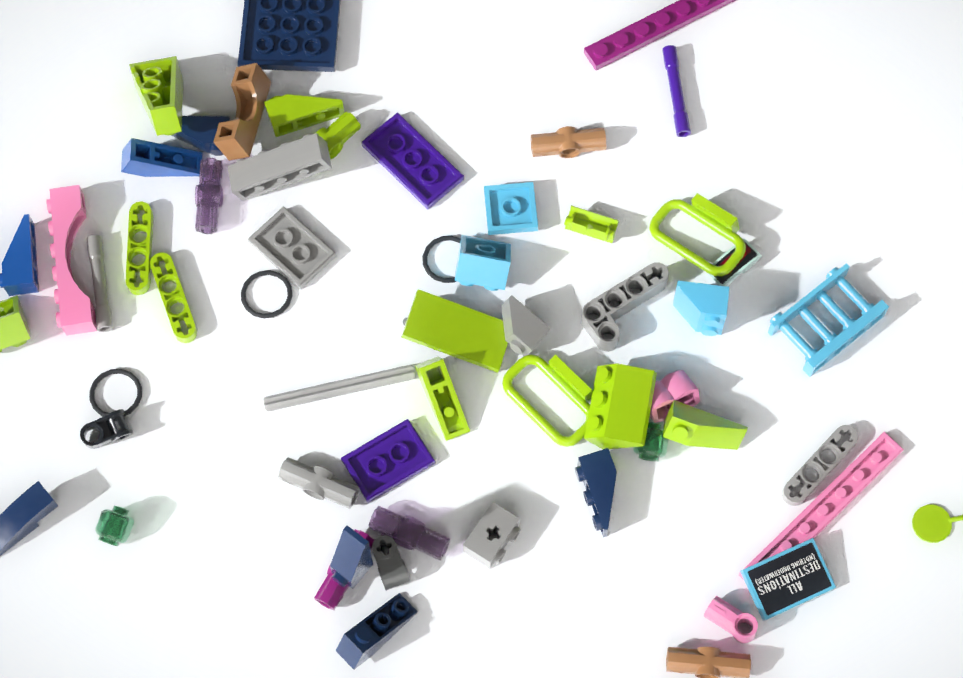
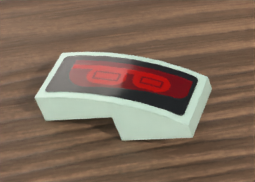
[709,238,762,286]

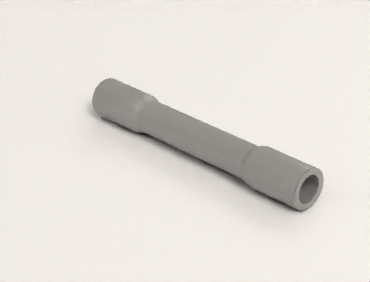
[86,235,113,332]

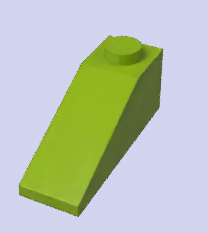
[264,94,345,137]
[415,356,470,441]
[663,400,748,450]

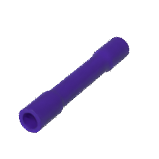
[662,45,691,137]

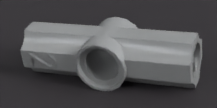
[278,457,360,509]

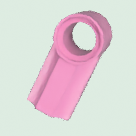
[704,595,758,643]

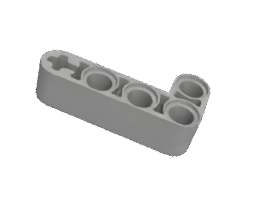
[581,262,669,352]

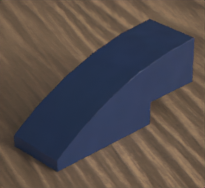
[0,481,58,556]

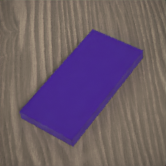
[361,112,464,210]

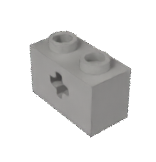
[463,502,521,569]

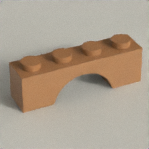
[214,63,271,161]

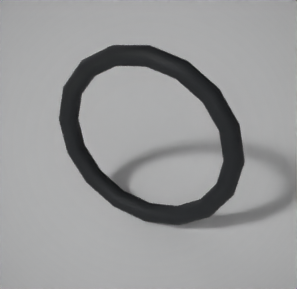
[422,235,461,283]
[241,270,293,319]
[89,369,142,417]

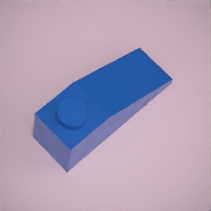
[121,138,203,177]
[0,214,39,296]

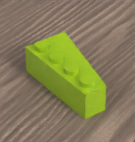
[129,56,183,136]

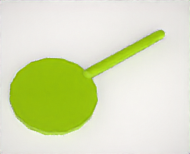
[912,504,963,543]

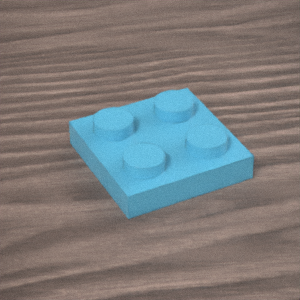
[484,182,538,235]

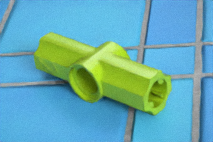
[316,112,361,160]

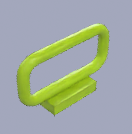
[649,193,746,276]
[502,354,593,447]

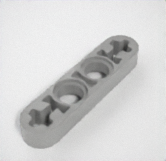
[782,425,858,506]

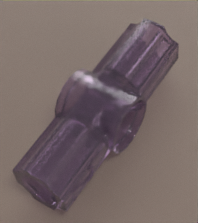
[195,158,223,235]
[368,505,451,561]

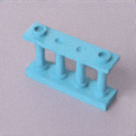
[768,263,889,377]

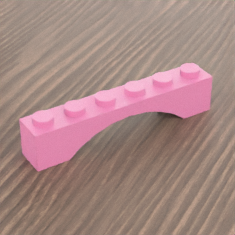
[46,185,97,336]

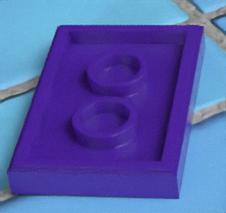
[341,419,435,503]

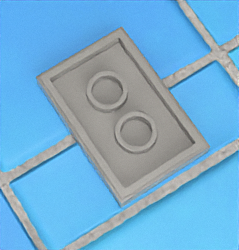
[248,206,337,290]

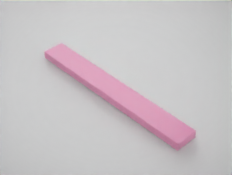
[739,431,904,580]

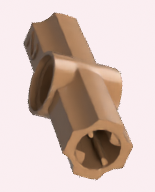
[530,126,607,159]
[666,647,751,678]

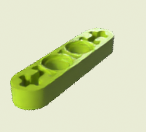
[125,201,154,295]
[150,252,197,343]

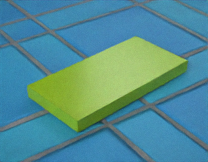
[401,289,508,373]

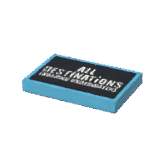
[740,538,836,621]

